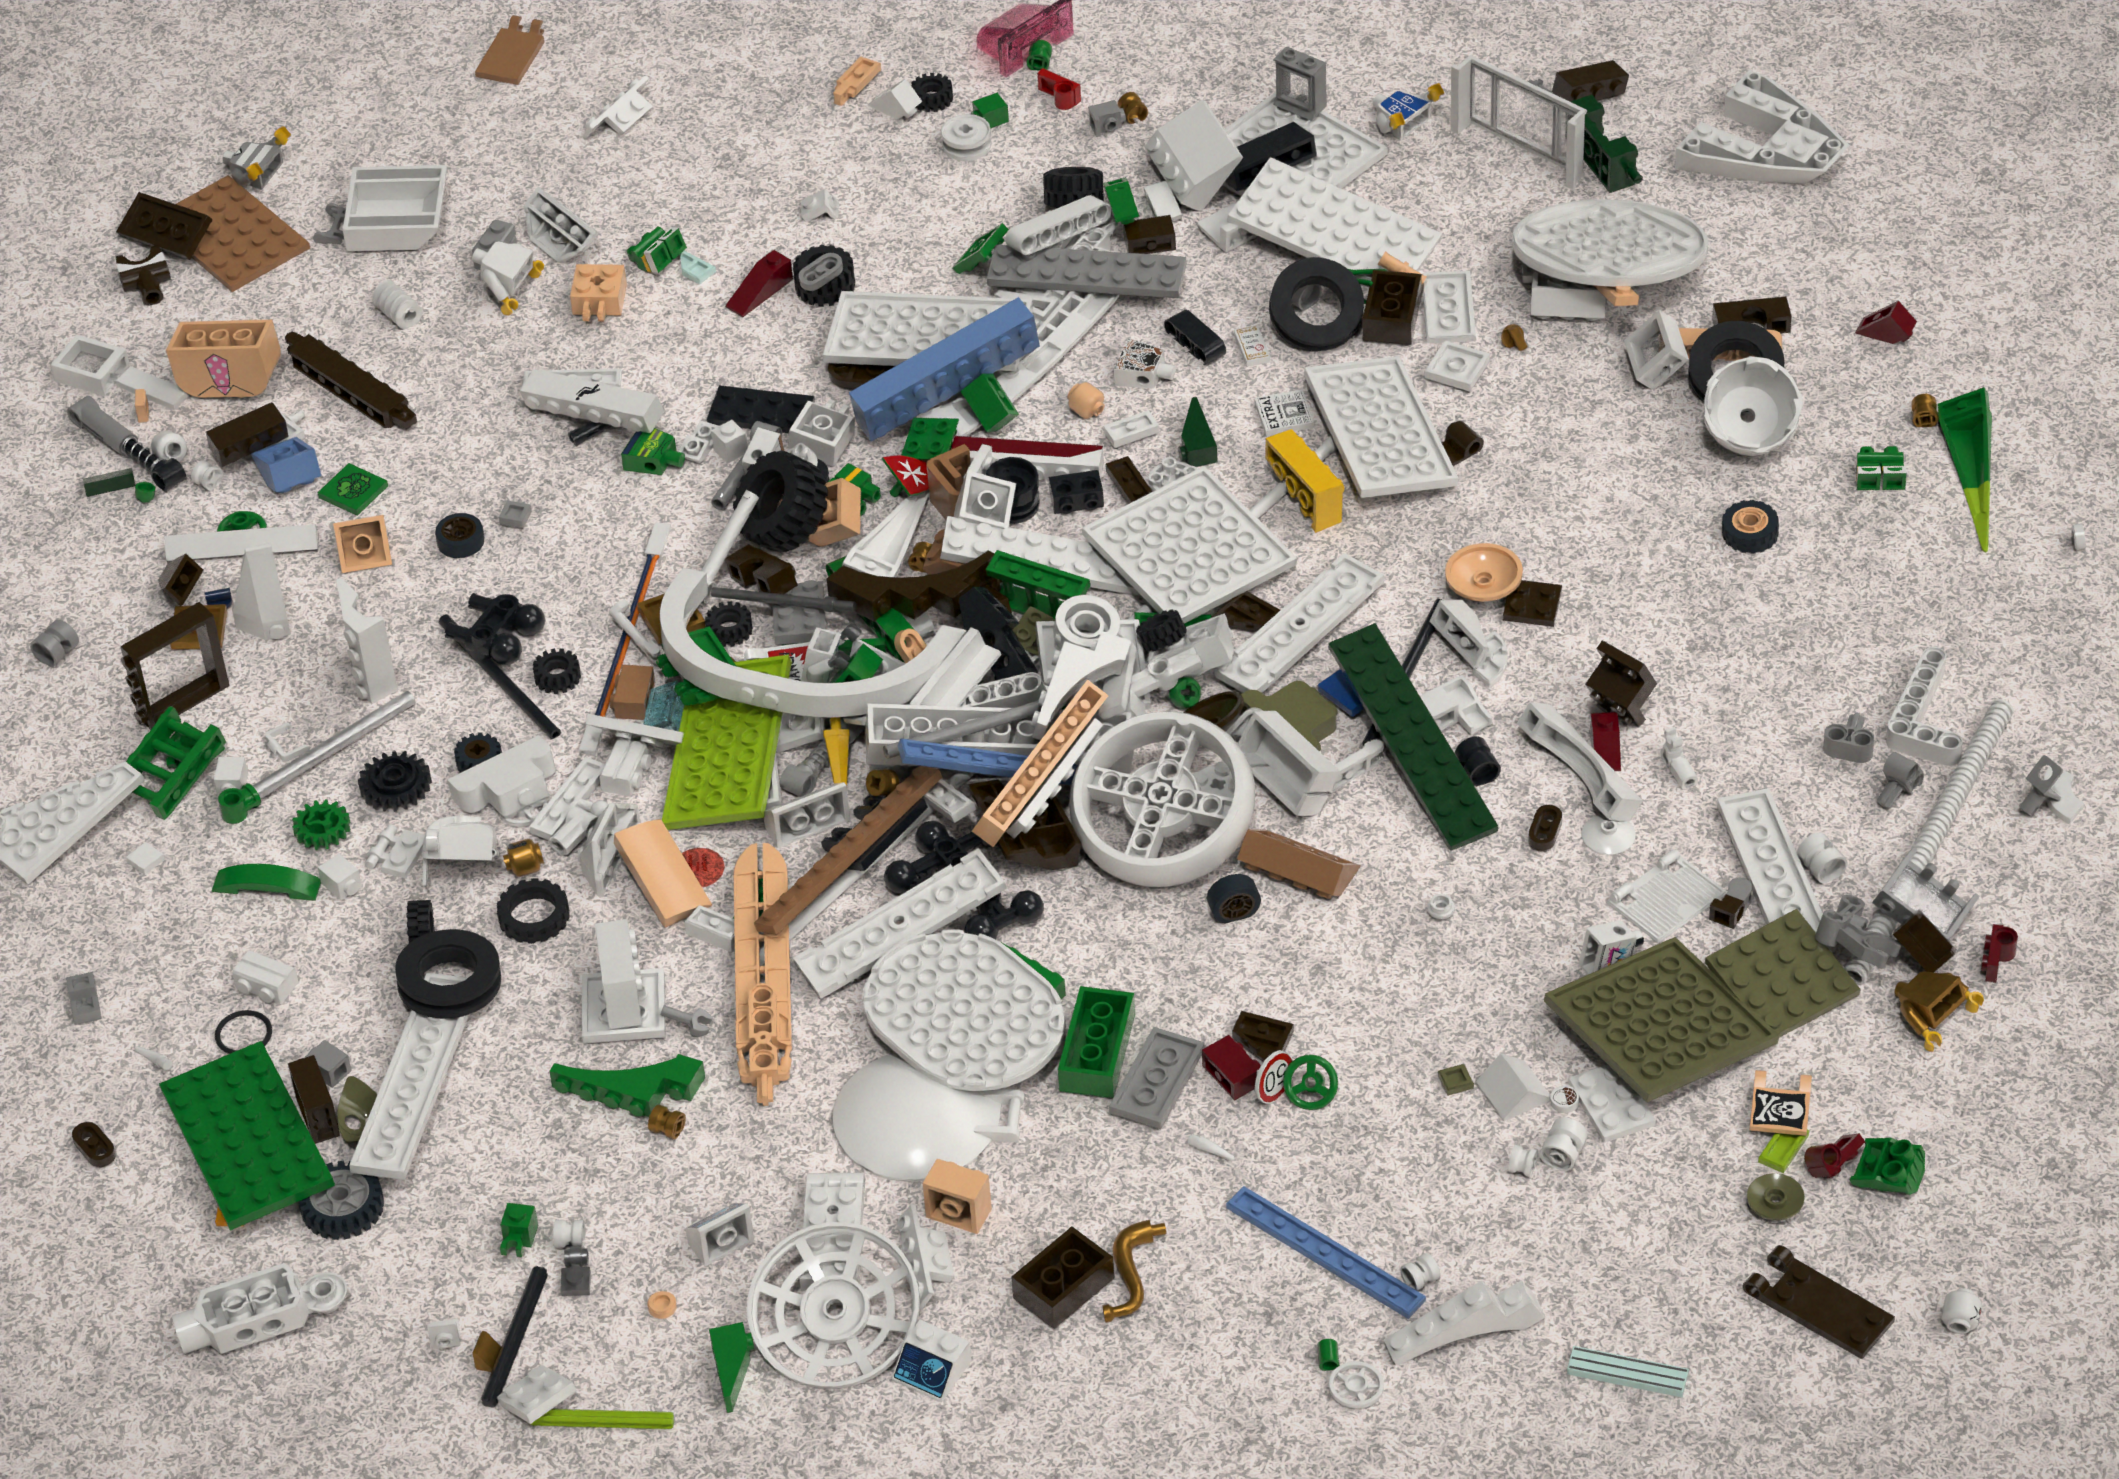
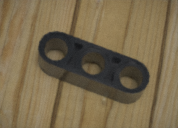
[1164,309,1226,365]

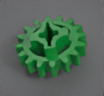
[292,799,351,850]

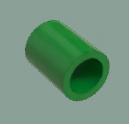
[1317,1339,1340,1371]

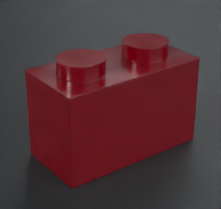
[1202,1035,1261,1101]

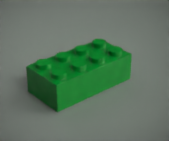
[1058,986,1135,1098]

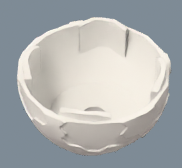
[1703,356,1803,456]

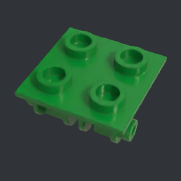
[901,418,959,460]

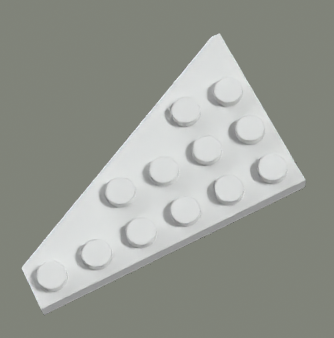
[0,762,145,885]

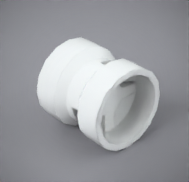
[553,1219,586,1248]
[1400,1253,1441,1291]

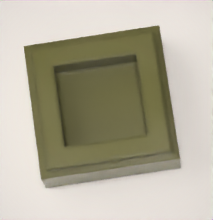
[1438,1064,1474,1096]

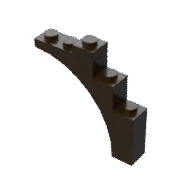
[826,550,995,622]

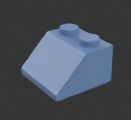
[251,437,322,493]

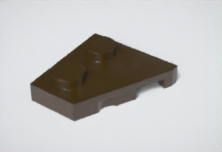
[1211,591,1280,631]

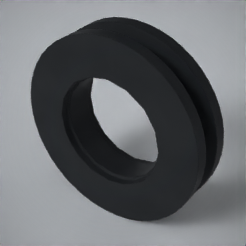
[1269,257,1364,352]
[1688,321,1785,413]
[395,929,501,1019]

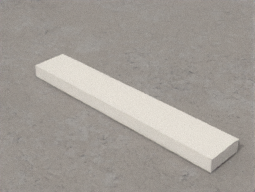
[164,524,318,561]

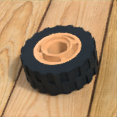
[1722,500,1779,554]

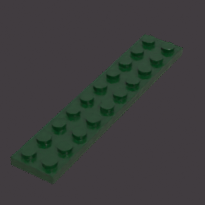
[1328,623,1498,851]

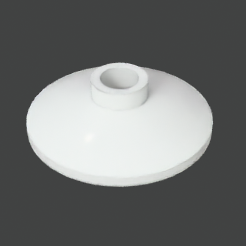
[1582,815,1636,855]

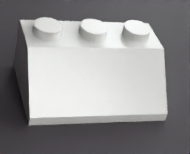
[1531,271,1606,321]
[1147,613,1234,678]
[764,782,850,848]

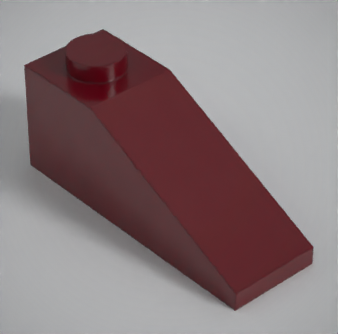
[725,250,793,317]

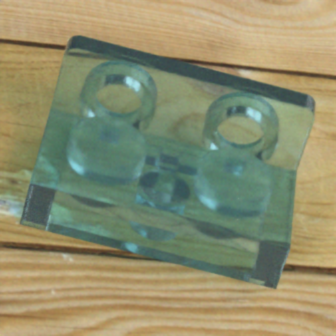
[643,680,684,731]

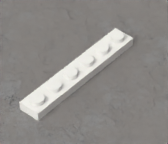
[1006,718,1103,838]

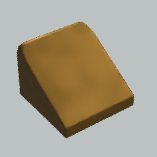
[472,1331,501,1372]

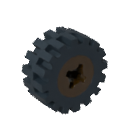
[454,732,502,773]

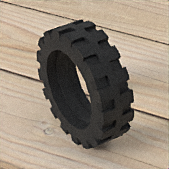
[497,878,570,944]

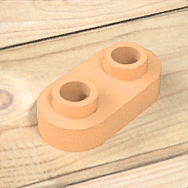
[894,629,927,663]

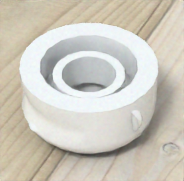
[1053,595,1120,650]

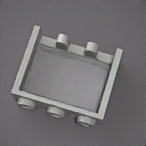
[1872,847,1980,941]

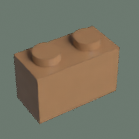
[610,665,655,720]

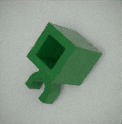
[500,1203,539,1257]

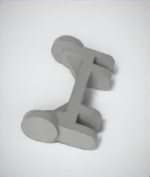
[313,203,346,244]

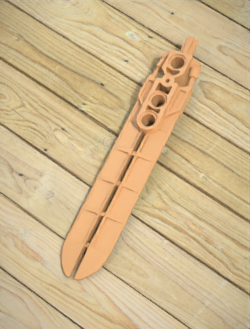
[734,843,792,1106]

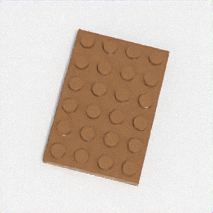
[176,175,310,292]

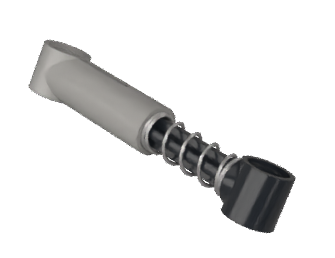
[67,396,186,492]

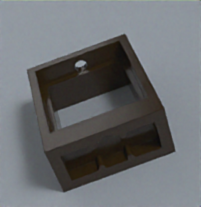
[287,1055,340,1144]

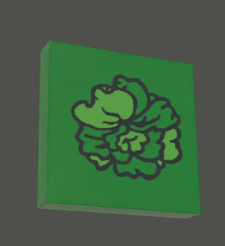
[317,463,388,516]

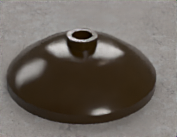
[1183,691,1245,732]

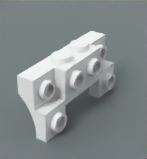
[1375,675,1492,735]

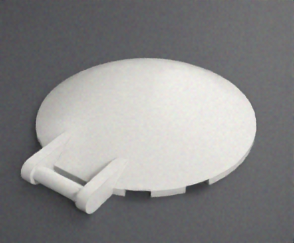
[833,1053,1025,1182]

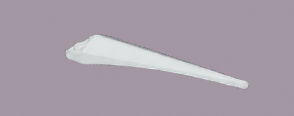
[842,489,929,577]

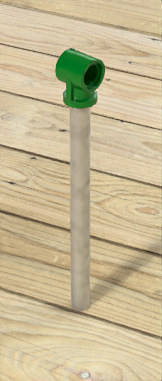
[218,691,416,824]

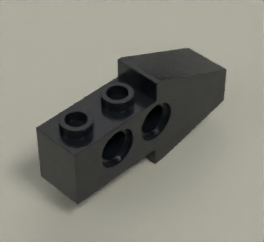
[959,587,1038,681]

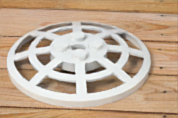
[747,1222,920,1389]

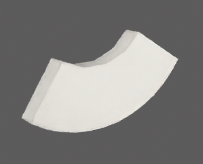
[1472,631,1508,688]
[2044,766,2084,824]

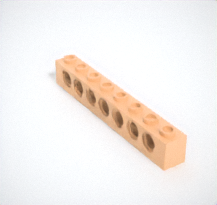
[972,680,1109,847]

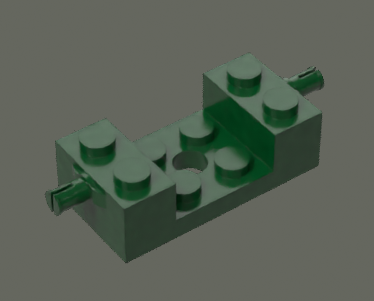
[1565,94,1643,193]

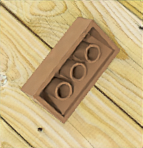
[1237,829,1361,899]

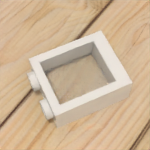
[1624,310,1689,389]
[51,335,130,396]

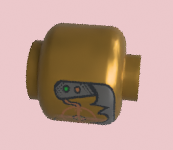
[503,839,544,877]

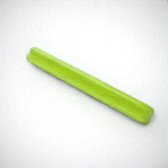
[531,1409,674,1429]

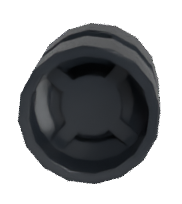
[1455,736,1501,787]

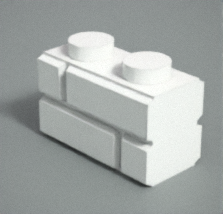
[599,738,651,796]
[232,950,299,1005]

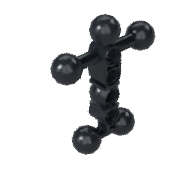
[884,818,1044,940]

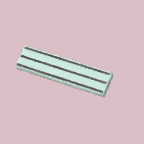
[1567,1346,1689,1397]

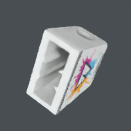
[1579,920,1644,974]

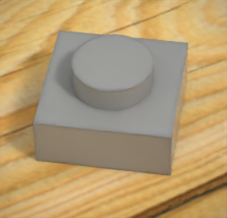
[498,500,532,529]

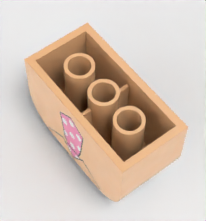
[166,319,281,398]

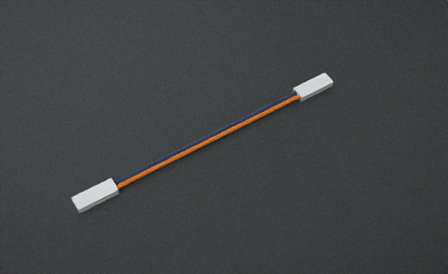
[579,522,671,755]

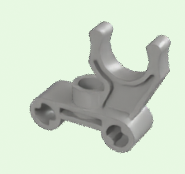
[1815,895,1902,969]

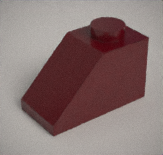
[1855,301,1917,344]
[1590,712,1621,771]

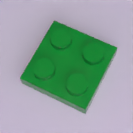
[952,223,1009,274]

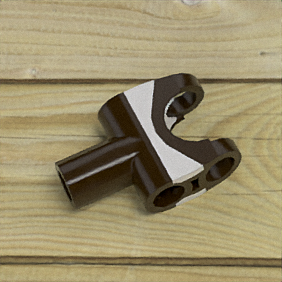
[116,245,171,306]

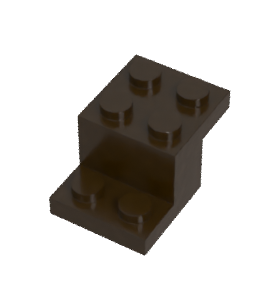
[1585,640,1657,727]

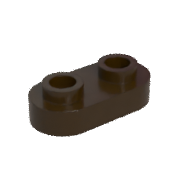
[1528,805,1562,851]
[72,1122,116,1167]

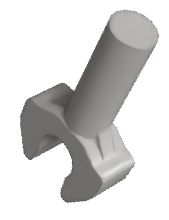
[660,1005,713,1037]

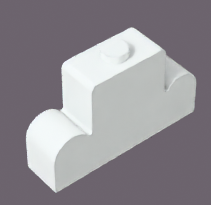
[447,735,556,816]

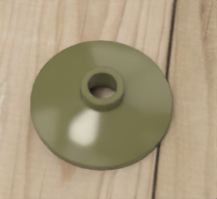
[1747,1173,1805,1220]

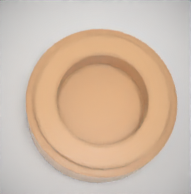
[647,1291,677,1319]

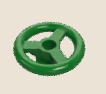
[217,511,267,532]
[1283,1055,1338,1110]

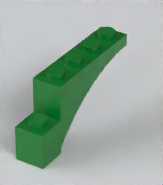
[549,1054,705,1117]

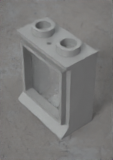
[1273,46,1327,121]

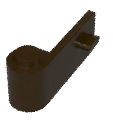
[1441,421,1484,466]

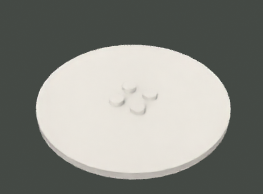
[1512,199,1708,287]

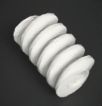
[372,280,423,329]

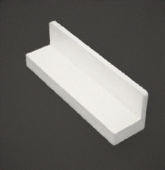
[909,628,1001,706]

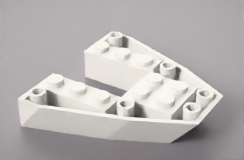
[1675,70,1850,184]

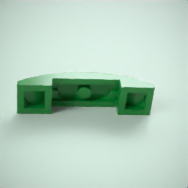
[212,864,321,901]

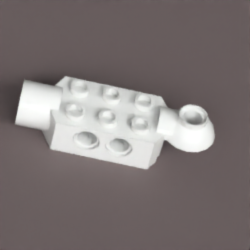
[172,1263,347,1354]

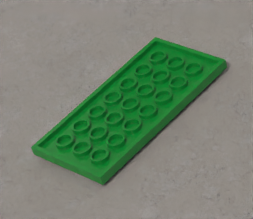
[159,1041,335,1231]

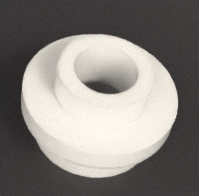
[1427,894,1455,919]

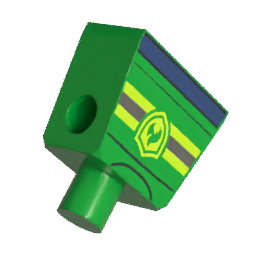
[621,428,685,475]

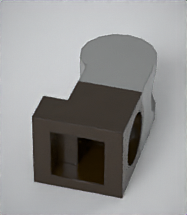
[1709,877,1752,929]

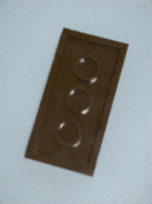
[116,192,213,260]

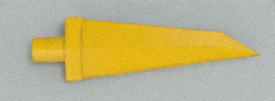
[823,717,850,786]

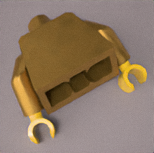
[1894,971,1984,1052]

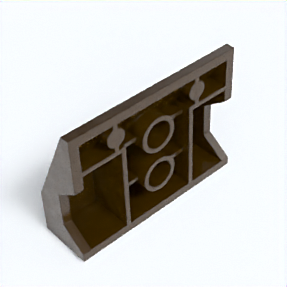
[968,779,1081,870]

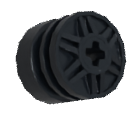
[986,457,1040,524]

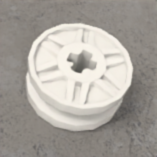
[941,114,992,161]

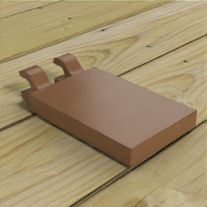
[475,15,545,85]

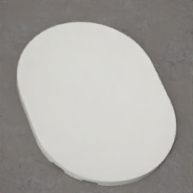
[863,930,1065,1091]

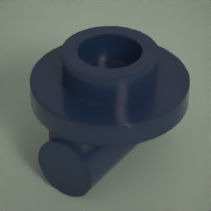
[205,587,232,608]

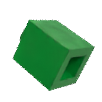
[971,92,1009,129]

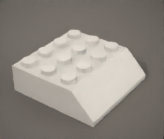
[343,165,447,251]

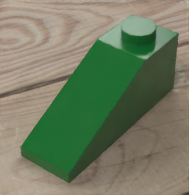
[709,1322,754,1413]

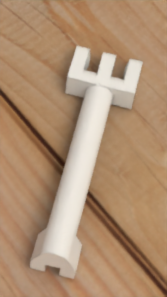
[609,599,661,669]

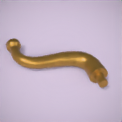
[1102,1220,1167,1323]

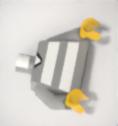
[223,126,291,190]

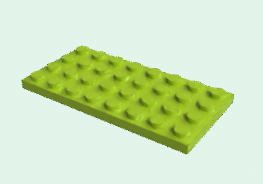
[662,655,792,830]

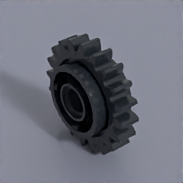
[358,750,432,812]

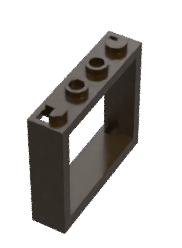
[120,602,230,730]

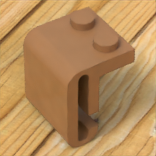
[927,444,971,520]

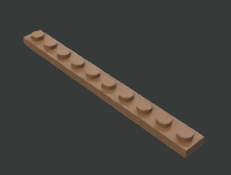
[754,766,943,935]

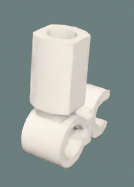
[1660,727,1697,789]

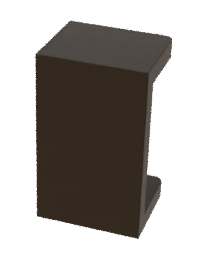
[1123,215,1176,254]
[1893,909,1957,973]

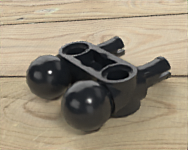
[445,593,546,665]

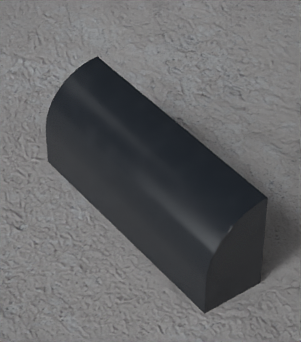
[1225,122,1317,191]

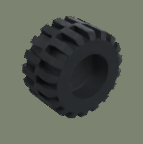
[1043,167,1104,208]
[793,245,855,307]

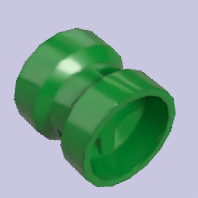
[1026,39,1052,71]

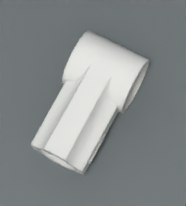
[549,806,598,856]

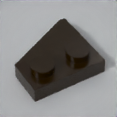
[1232,1011,1294,1062]

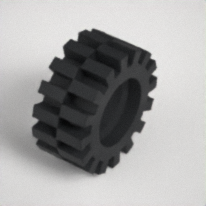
[911,73,953,113]
[705,601,753,647]
[1136,609,1187,652]
[533,648,581,694]
[406,900,435,943]

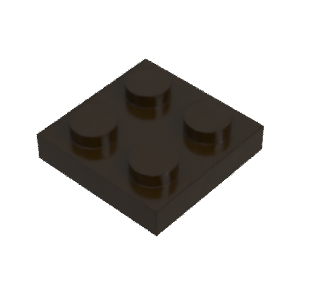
[1503,580,1562,627]

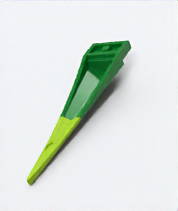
[1937,387,1992,553]

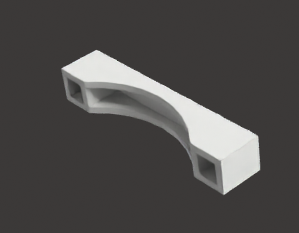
[1517,702,1643,821]

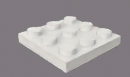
[582,968,666,1044]

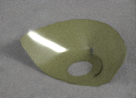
[337,1076,378,1142]

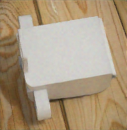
[422,816,500,886]

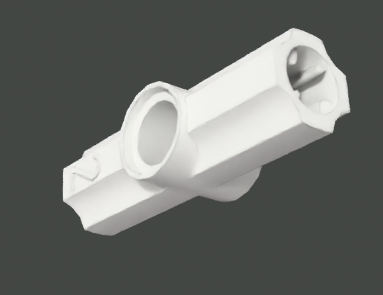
[1130,647,1203,697]

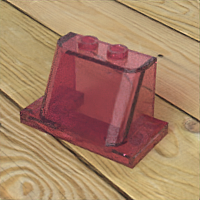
[976,0,1074,78]

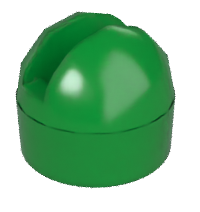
[135,482,156,503]

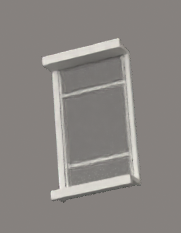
[1451,55,1587,190]

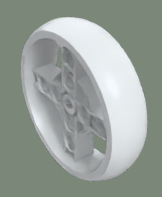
[1069,711,1255,887]

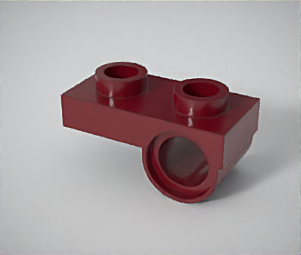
[1981,924,2018,983]
[1804,1133,1865,1178]

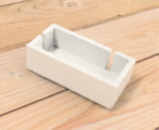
[1238,711,1341,816]

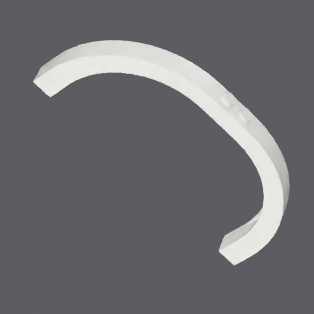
[660,567,967,717]

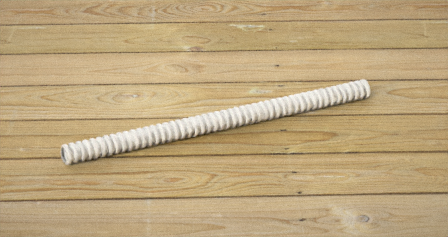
[1844,699,2014,985]

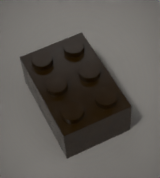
[1362,270,1422,345]
[1011,1226,1115,1329]

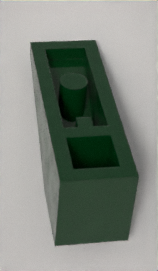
[1178,397,1218,467]

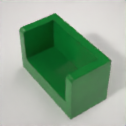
[961,374,1019,432]

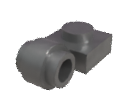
[560,1246,591,1296]

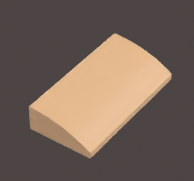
[614,819,712,928]

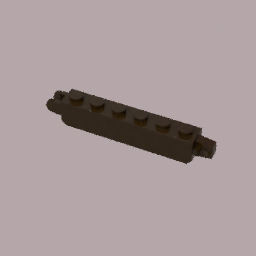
[285,331,417,430]

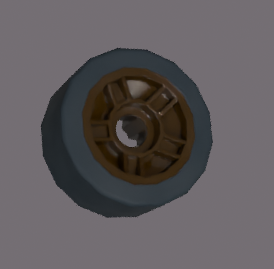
[435,513,485,558]
[1206,874,1261,924]

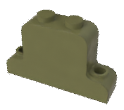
[1240,681,1338,751]

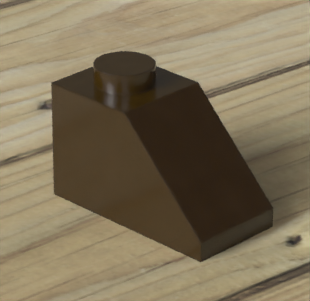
[158,553,204,606]

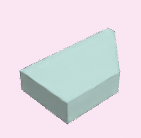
[680,251,716,285]

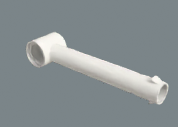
[701,490,759,604]

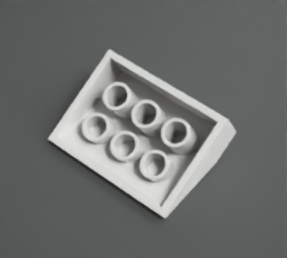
[1144,100,1243,211]

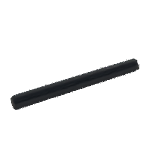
[481,1266,548,1408]

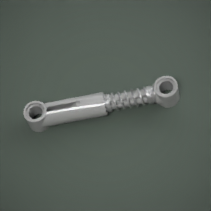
[780,675,877,797]

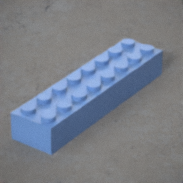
[849,297,1040,442]

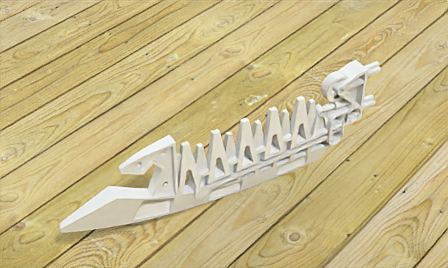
[918,210,1121,461]

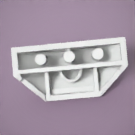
[524,187,599,263]
[578,803,640,898]

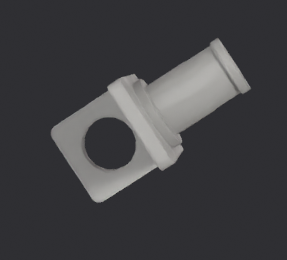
[2019,755,2063,816]

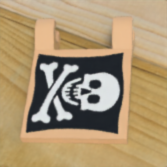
[1749,1070,1812,1136]

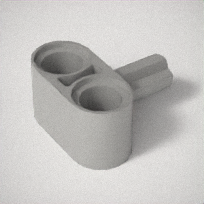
[1823,712,1874,763]
[1877,752,1924,809]

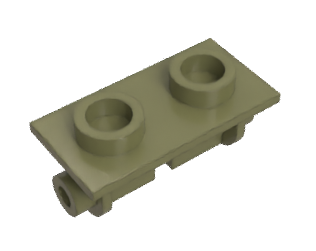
[1012,606,1053,650]

